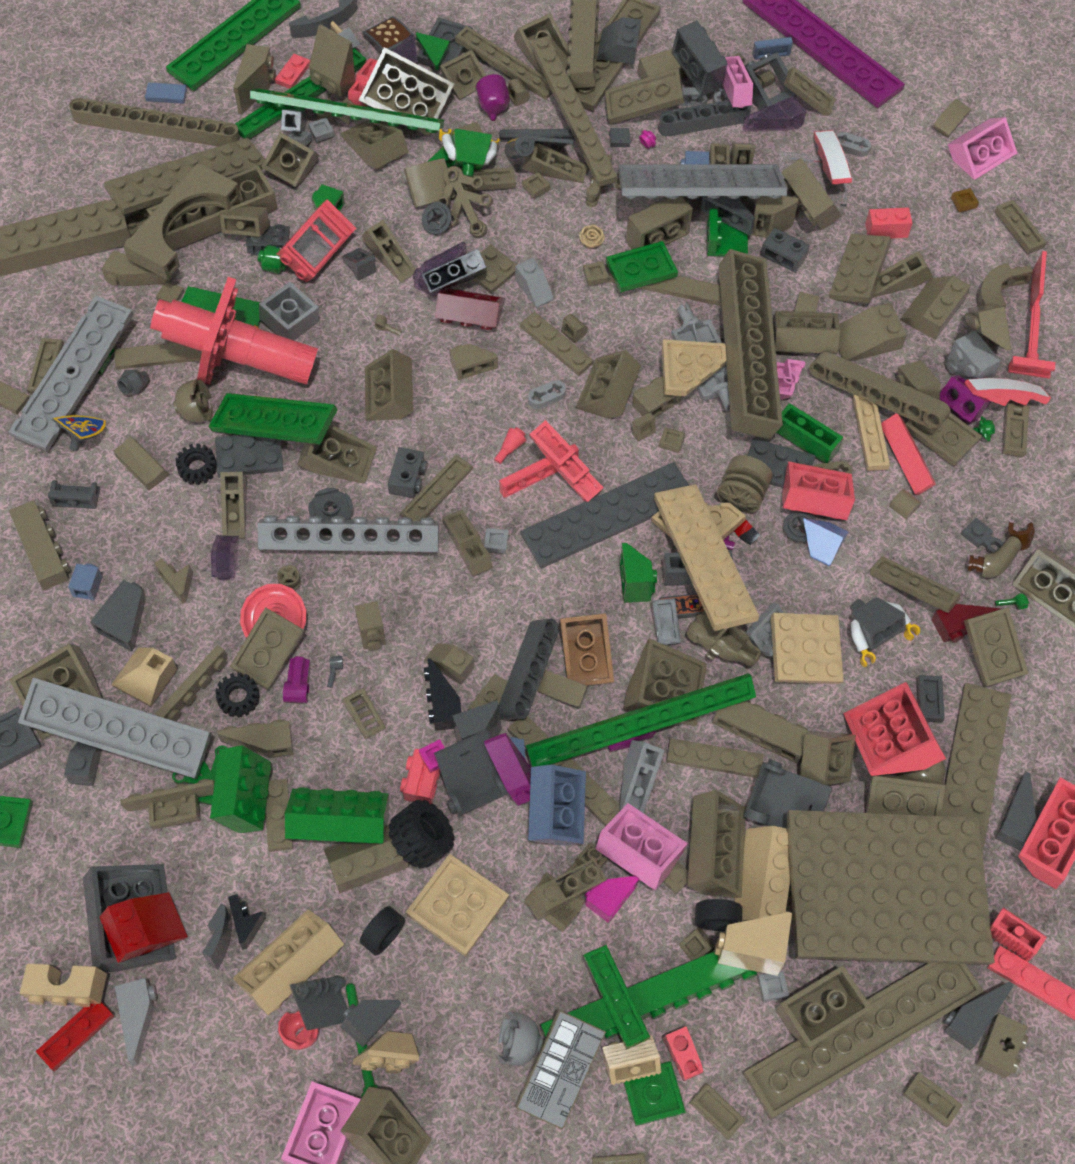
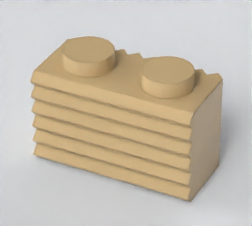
[602,1035,661,1085]

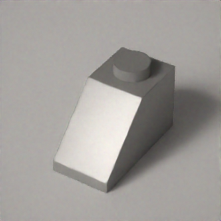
[515,258,554,309]

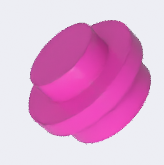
[639,130,656,149]

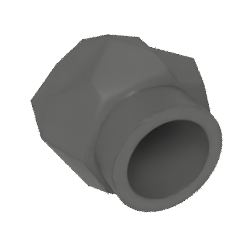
[117,370,149,395]

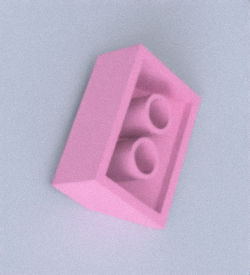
[948,117,1017,180]
[595,803,688,890]

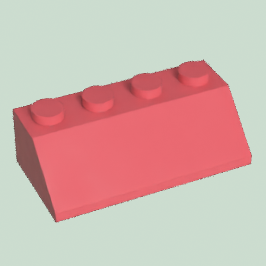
[1018,777,1075,889]

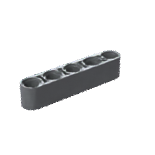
[658,100,752,136]
[499,618,559,720]

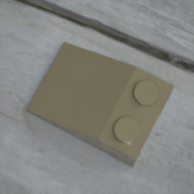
[514,13,571,76]
[309,24,355,98]
[233,44,276,114]
[341,119,408,169]
[838,303,907,362]
[297,424,377,484]
[341,1087,431,1164]

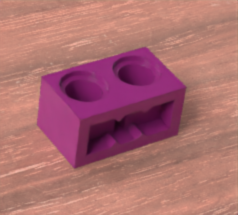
[939,375,991,423]

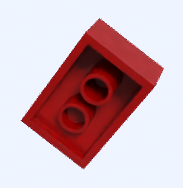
[99,892,188,963]

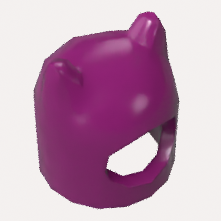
[475,74,510,121]

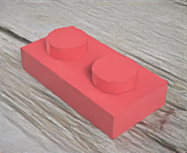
[275,54,310,89]

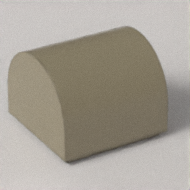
[508,79,530,106]
[561,314,588,343]
[889,489,921,520]

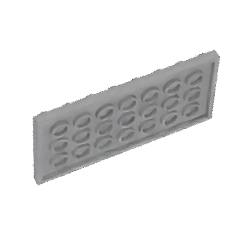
[618,164,787,199]

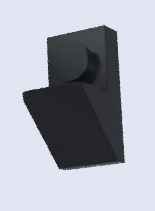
[228,894,266,950]

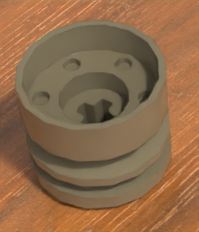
[717,455,773,513]

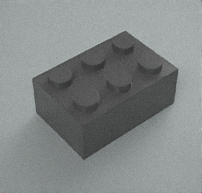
[672,20,728,96]

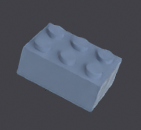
[528,765,586,846]

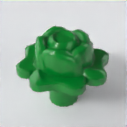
[973,416,995,442]

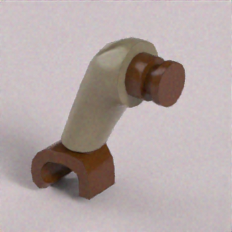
[968,522,1035,578]

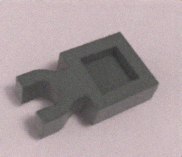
[961,518,1004,553]

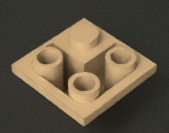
[111,648,177,707]
[353,1031,419,1073]

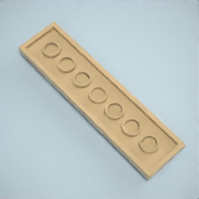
[654,484,759,631]

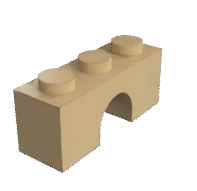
[19,964,107,1007]

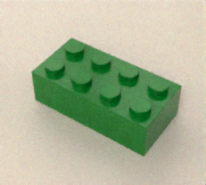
[285,787,389,844]

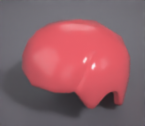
[278,1011,319,1050]

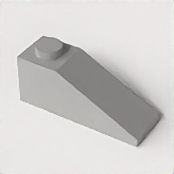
[620,740,664,813]
[115,978,157,1066]

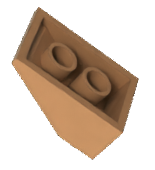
[559,613,614,685]

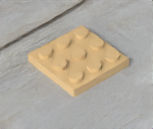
[771,613,844,684]
[406,854,509,957]

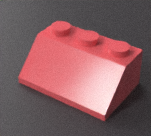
[782,461,855,520]

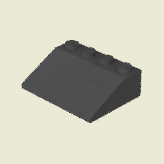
[83,864,176,972]

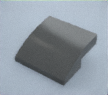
[202,904,232,970]

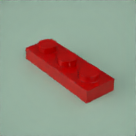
[35,1002,114,1072]

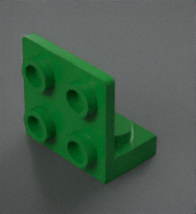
[707,208,748,256]

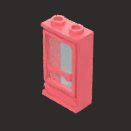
[276,199,357,282]

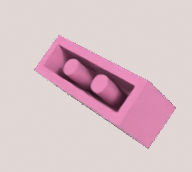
[722,56,753,108]

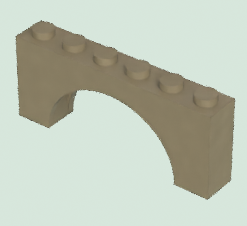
[123,163,241,280]

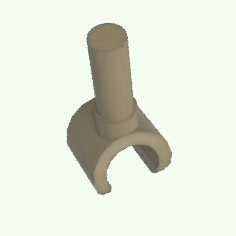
[375,315,402,336]

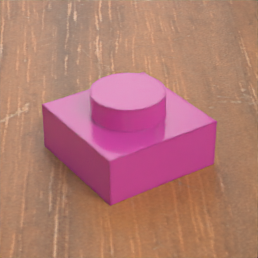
[419,739,445,773]

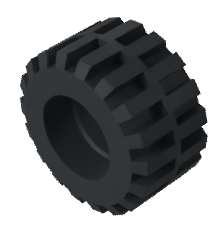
[388,800,455,868]

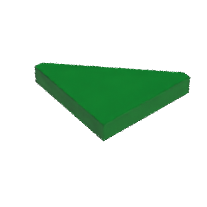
[416,32,450,70]

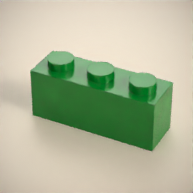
[776,403,843,463]

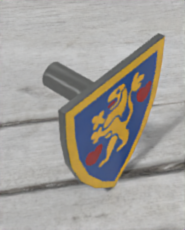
[52,415,106,451]

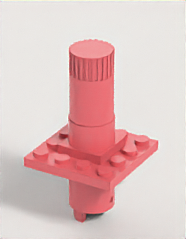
[150,277,318,385]

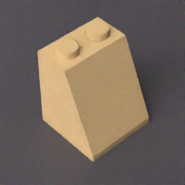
[715,912,792,976]

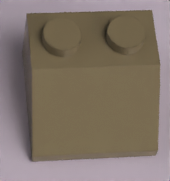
[261,132,319,187]
[800,731,856,785]

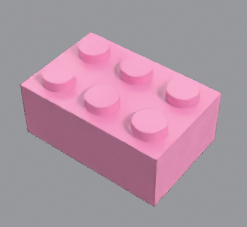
[281,1081,361,1164]

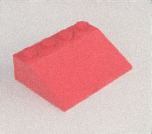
[843,682,946,776]

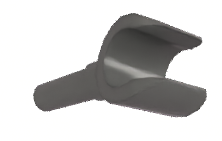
[327,656,343,688]

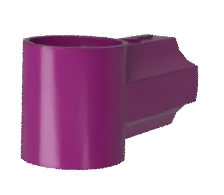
[283,656,310,704]

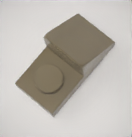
[154,558,193,604]

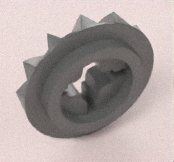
[422,202,452,235]
[783,511,816,544]

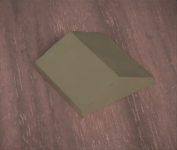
[439,50,487,100]

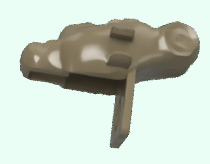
[687,611,761,667]

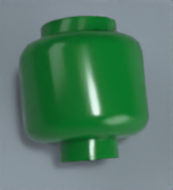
[257,245,287,274]

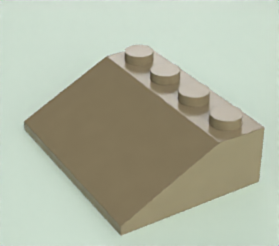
[359,47,454,136]

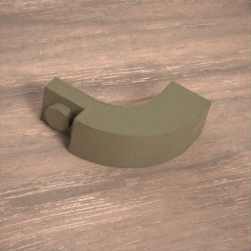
[977,263,1033,308]

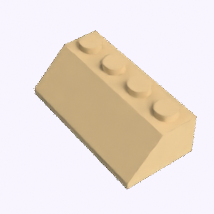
[734,826,791,922]
[233,910,344,1015]

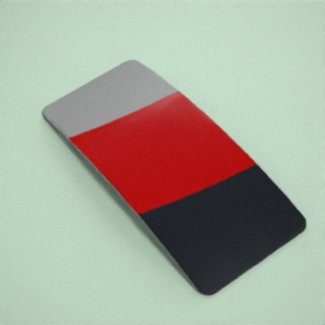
[734,506,760,545]

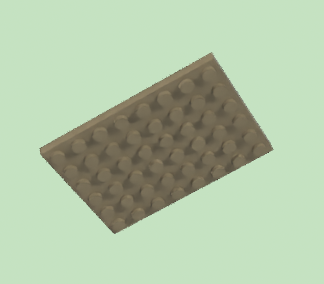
[787,810,995,965]

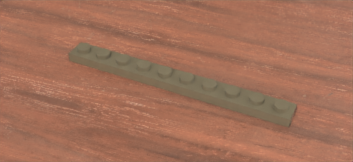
[530,36,617,187]
[507,716,688,895]

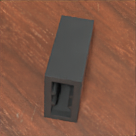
[90,579,146,652]

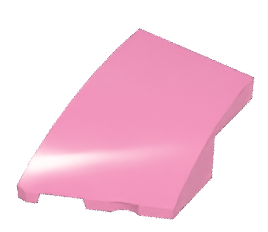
[777,359,805,400]

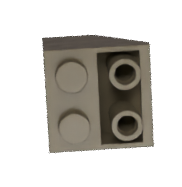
[751,196,799,238]

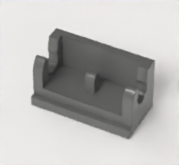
[48,480,100,509]

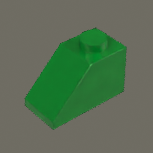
[312,184,345,232]

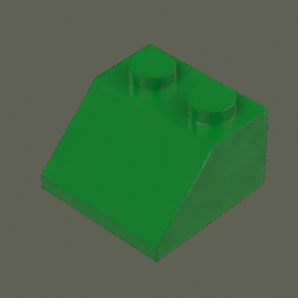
[619,543,657,603]

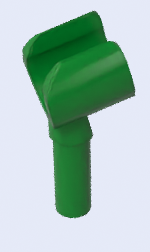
[995,594,1029,610]

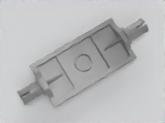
[671,303,730,411]

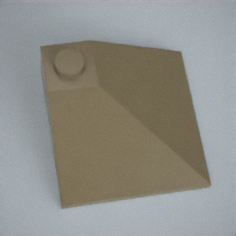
[624,638,707,726]
[9,643,101,740]

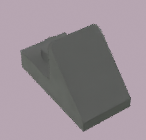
[342,248,375,281]

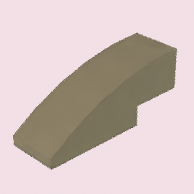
[442,510,493,576]

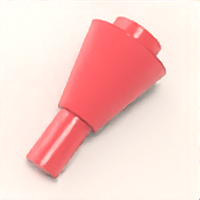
[494,427,527,464]

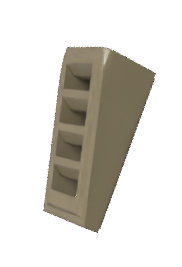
[342,687,386,740]

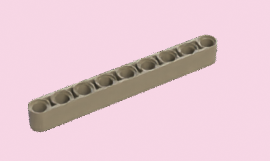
[69,98,240,147]

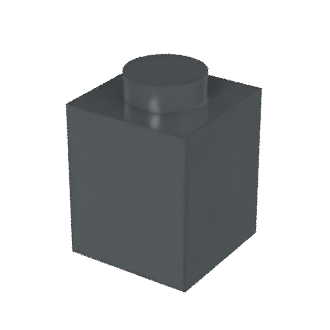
[281,108,306,132]

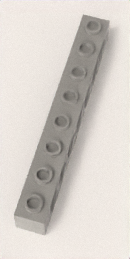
[258,515,439,552]

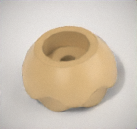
[579,225,605,248]

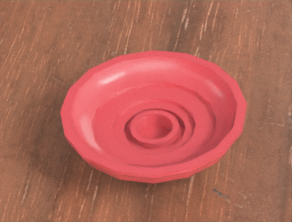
[240,584,306,638]

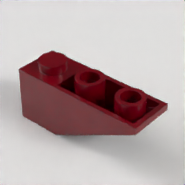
[931,604,1003,643]

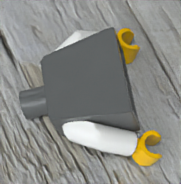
[850,598,920,667]

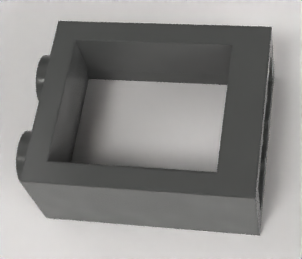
[745,52,797,114]

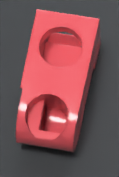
[662,1026,703,1081]

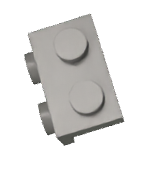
[746,603,783,656]

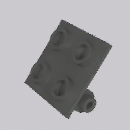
[246,224,290,255]
[289,975,348,1030]

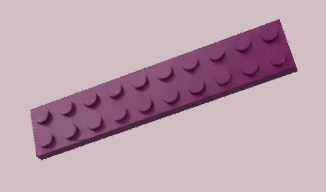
[742,0,905,108]

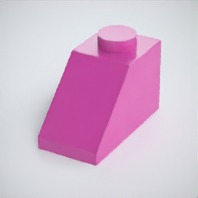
[585,876,639,923]

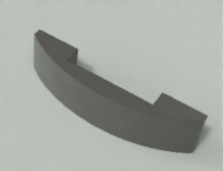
[289,0,358,38]

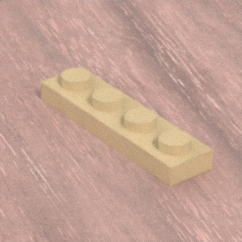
[853,395,890,471]

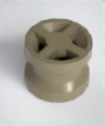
[277,565,301,591]

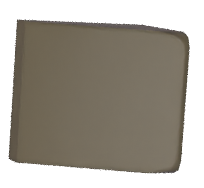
[679,928,716,961]

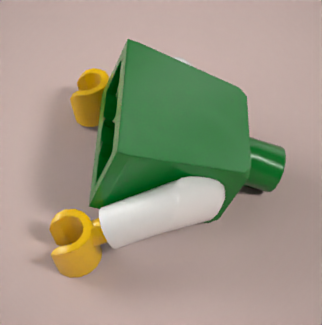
[439,128,500,177]

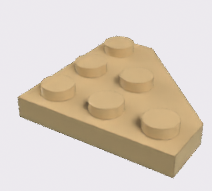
[662,339,727,396]
[652,503,746,540]

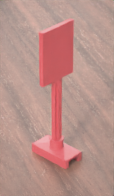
[1008,251,1055,379]

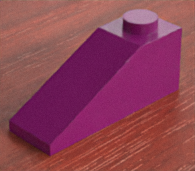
[484,733,531,806]

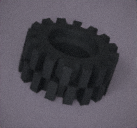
[175,444,217,485]
[215,672,260,718]

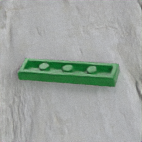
[583,945,650,1049]

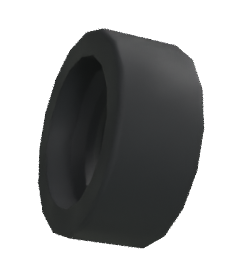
[695,899,742,931]
[360,906,405,956]

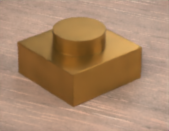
[951,188,979,212]

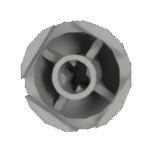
[498,1012,543,1066]

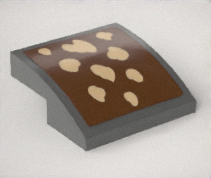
[362,16,416,54]

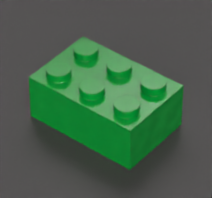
[210,745,271,833]

